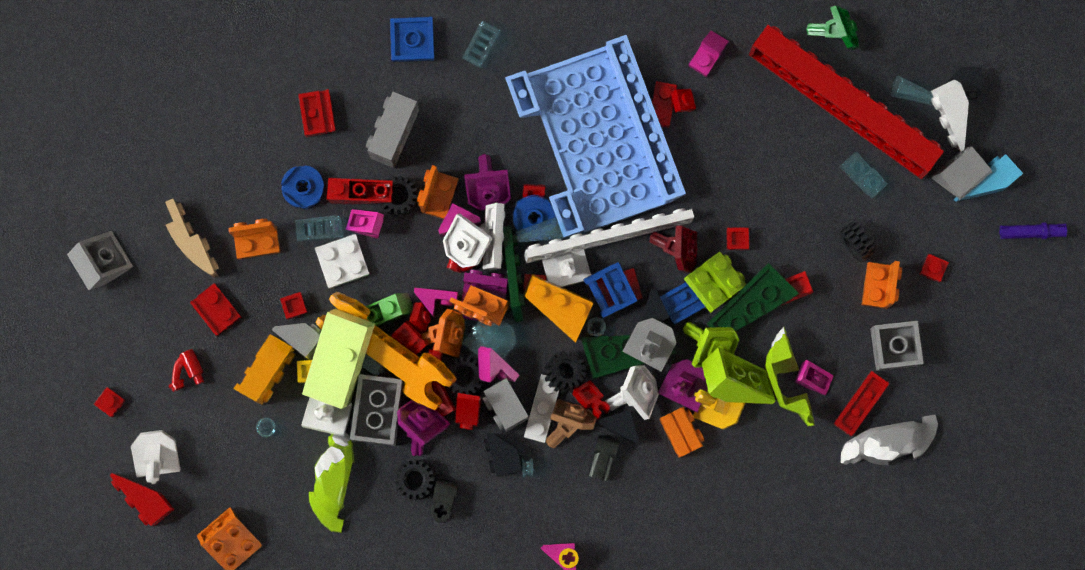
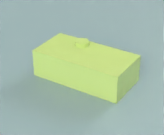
[302,309,375,409]

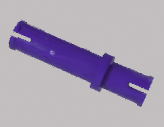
[999,222,1067,240]

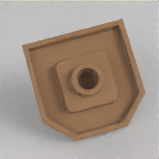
[545,399,597,448]

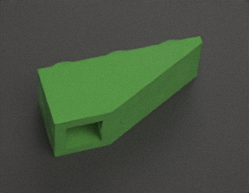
[366,293,413,327]

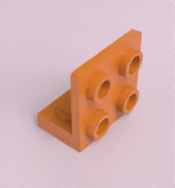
[417,165,459,219]
[228,219,281,260]
[861,261,902,309]
[449,285,510,327]
[196,507,262,570]

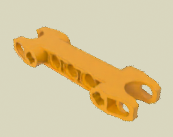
[316,292,457,410]

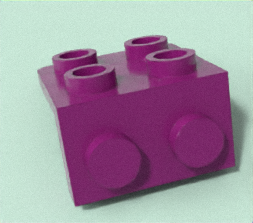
[460,270,508,321]

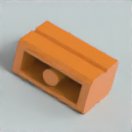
[659,407,704,458]

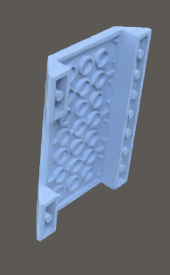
[505,35,686,238]

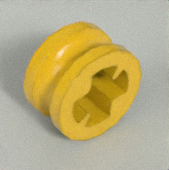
[559,548,579,568]

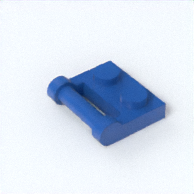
[583,262,637,318]

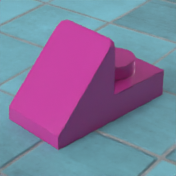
[688,31,729,77]
[346,209,384,238]
[414,288,458,318]
[478,346,519,382]

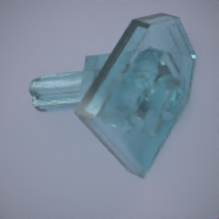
[462,320,516,360]

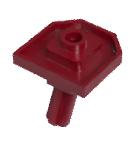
[649,225,697,273]

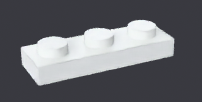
[483,203,505,270]
[524,374,560,443]

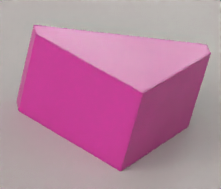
[438,203,481,237]
[794,360,834,396]
[540,543,576,570]

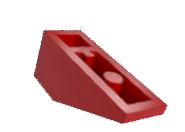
[456,393,482,430]

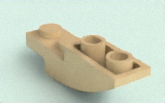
[165,199,219,277]

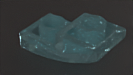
[840,152,887,198]

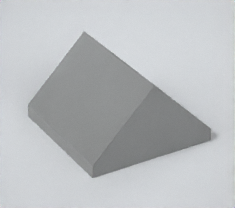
[931,146,992,200]

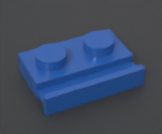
[660,282,706,325]

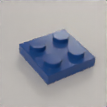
[390,17,434,62]

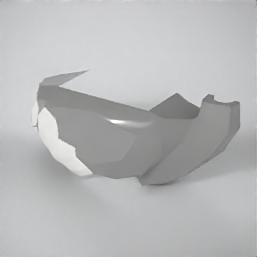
[841,415,938,465]

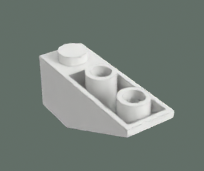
[931,80,969,152]

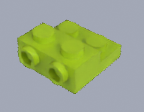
[684,252,746,313]

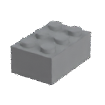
[366,92,419,168]
[350,374,404,446]

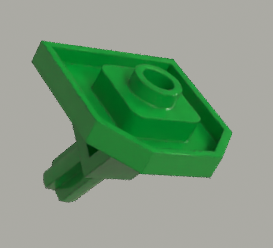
[806,6,859,50]

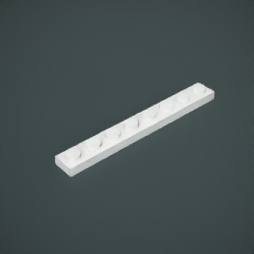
[524,208,694,263]

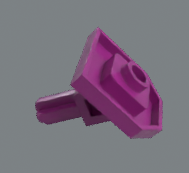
[464,154,511,211]
[658,359,708,413]
[397,400,450,456]

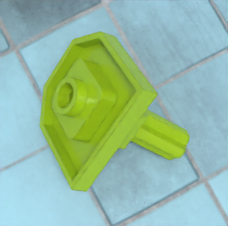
[683,322,740,368]

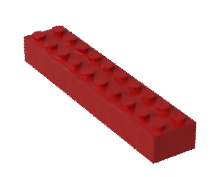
[749,25,944,179]

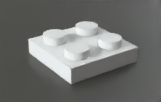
[315,234,370,289]

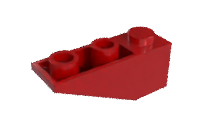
[327,178,393,205]
[110,473,175,526]

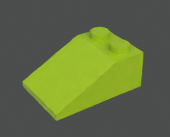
[702,347,776,404]

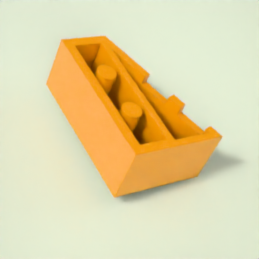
[524,274,593,343]
[233,334,295,405]

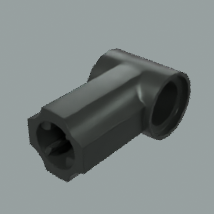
[589,435,620,482]

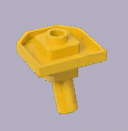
[693,389,745,430]

